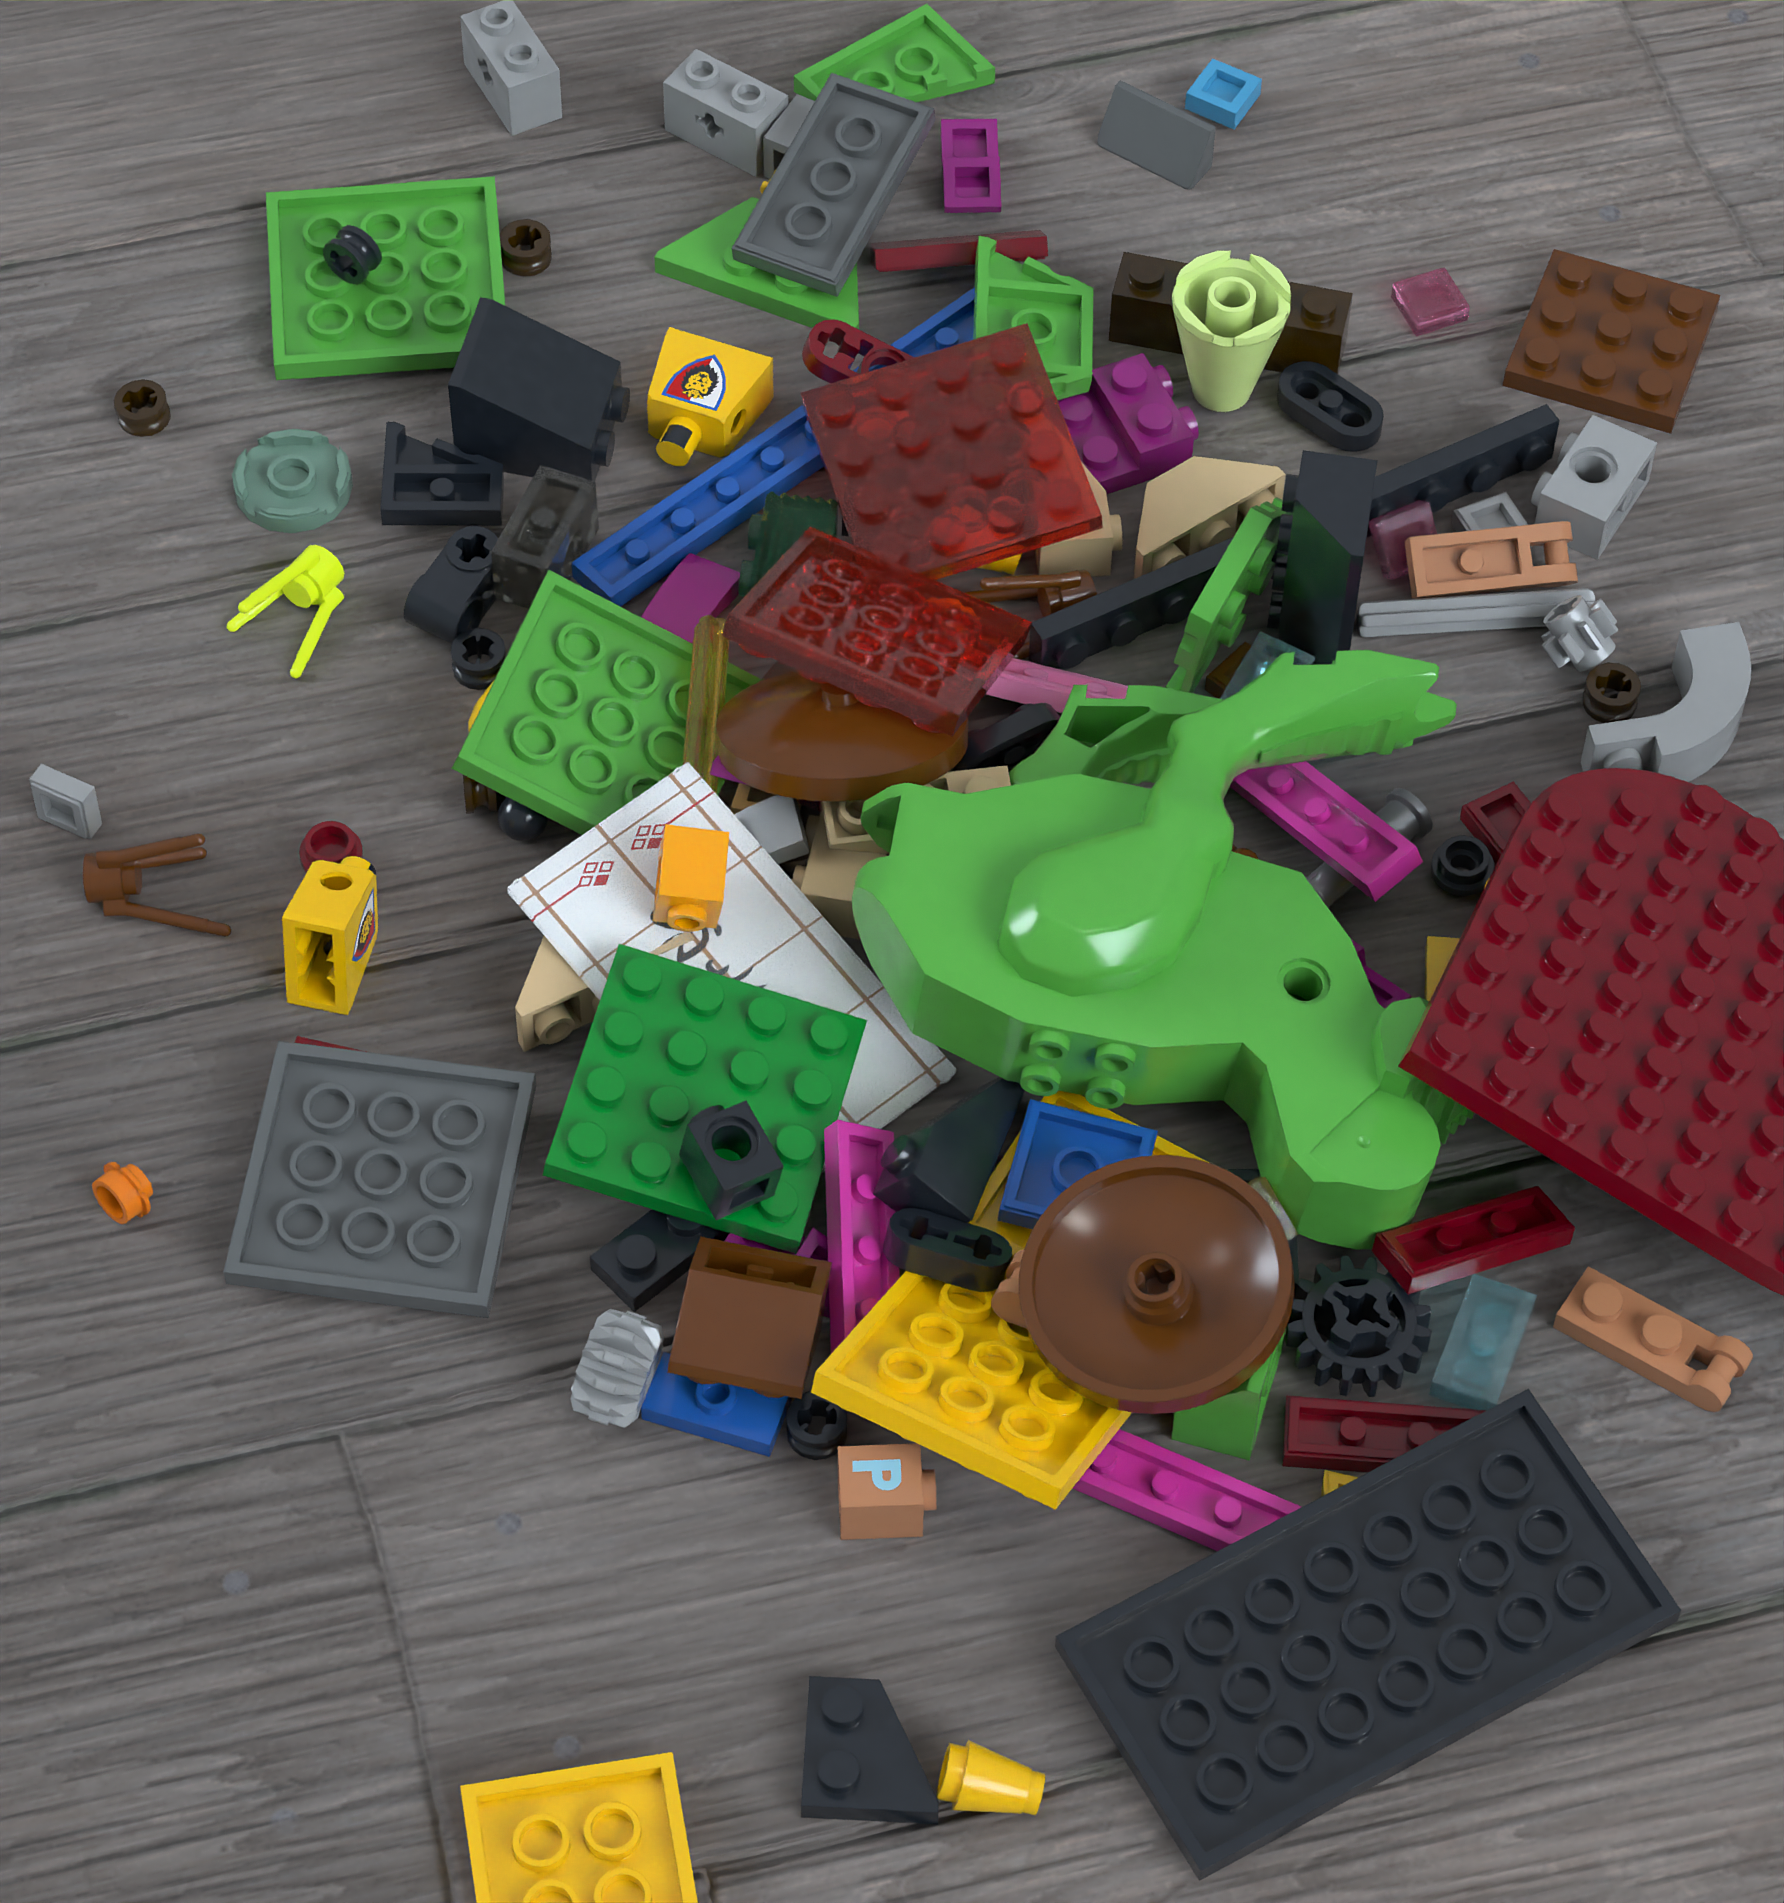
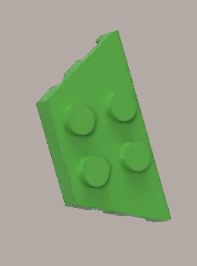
[654,197,859,329]
[971,236,1093,423]
[1165,497,1293,693]

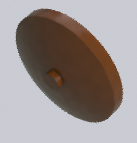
[716,665,968,801]
[1019,1155,1295,1414]

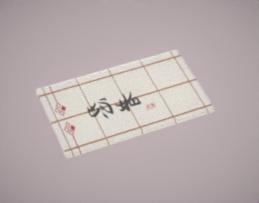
[507,762,957,1173]

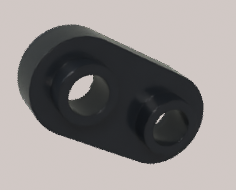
[1277,361,1384,452]
[951,703,1060,772]

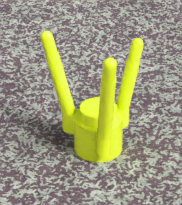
[226,545,345,679]

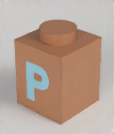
[838,1443,936,1540]

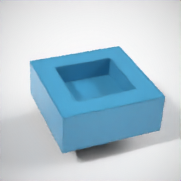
[1185,58,1262,129]

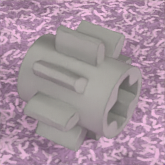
[1541,595,1618,672]

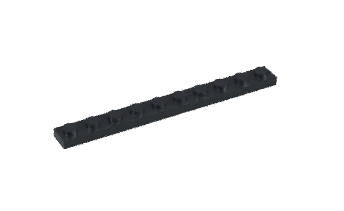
[1028,404,1560,669]

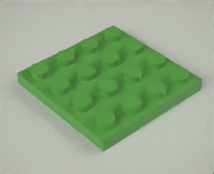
[266,176,505,380]
[451,570,763,837]

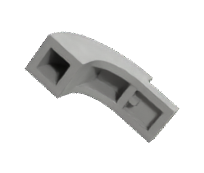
[1580,622,1751,782]

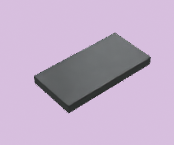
[732,73,935,297]

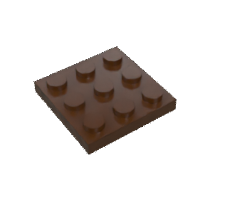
[1503,249,1720,434]

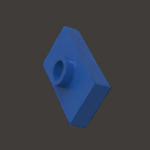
[641,1352,792,1457]

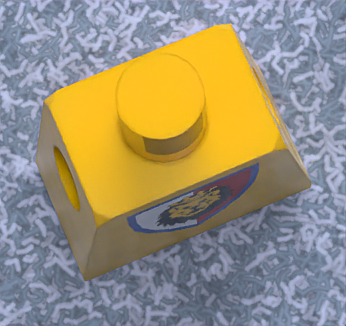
[647,327,774,466]
[282,856,378,1015]

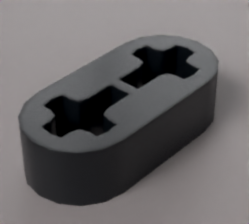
[883,1208,1012,1292]

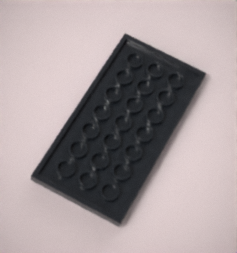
[1055,1388,1681,1881]

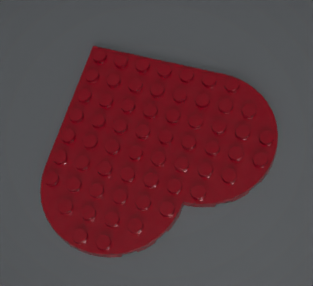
[1398,768,1784,1296]

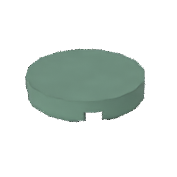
[232,429,353,533]

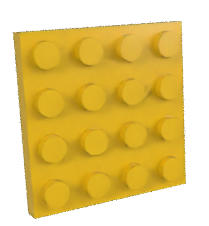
[811,1271,1132,1510]

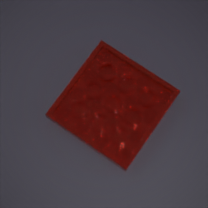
[800,323,1103,600]
[721,527,1032,736]

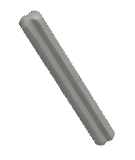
[1356,588,1595,638]

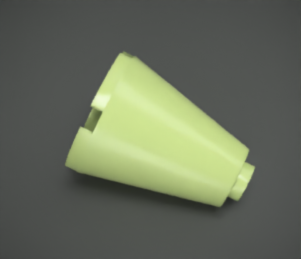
[1172,251,1291,412]

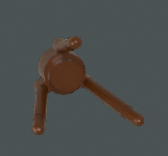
[944,569,1097,660]
[83,833,231,937]

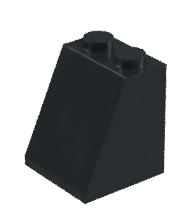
[448,297,630,489]

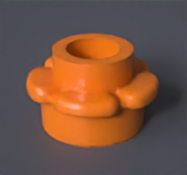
[92,1162,153,1224]

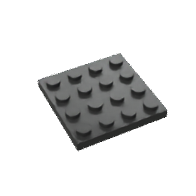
[223,1041,536,1318]

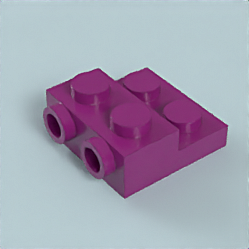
[1036,353,1199,495]

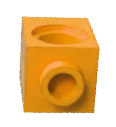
[652,824,729,932]

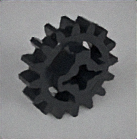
[1285,1256,1432,1397]

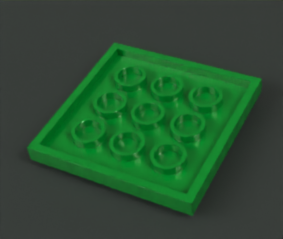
[542,944,867,1254]

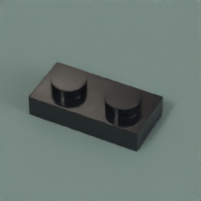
[590,1209,729,1312]

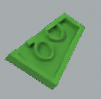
[794,4,995,102]

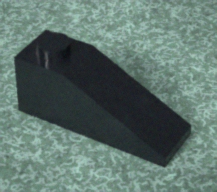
[873,1077,1025,1223]

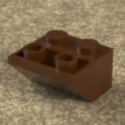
[667,1237,832,1399]

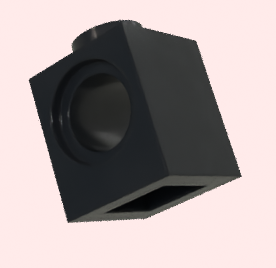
[679,1100,784,1220]

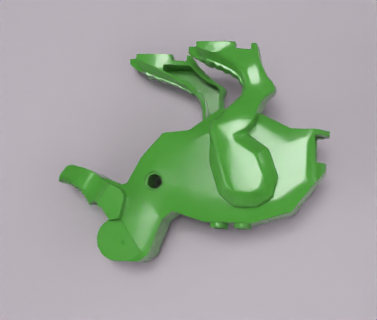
[852,650,1475,1249]

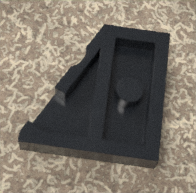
[380,422,504,526]
[801,1676,939,1825]

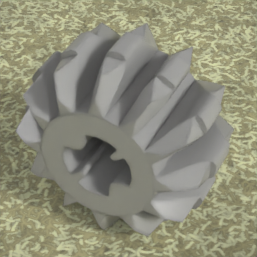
[570,1309,664,1428]

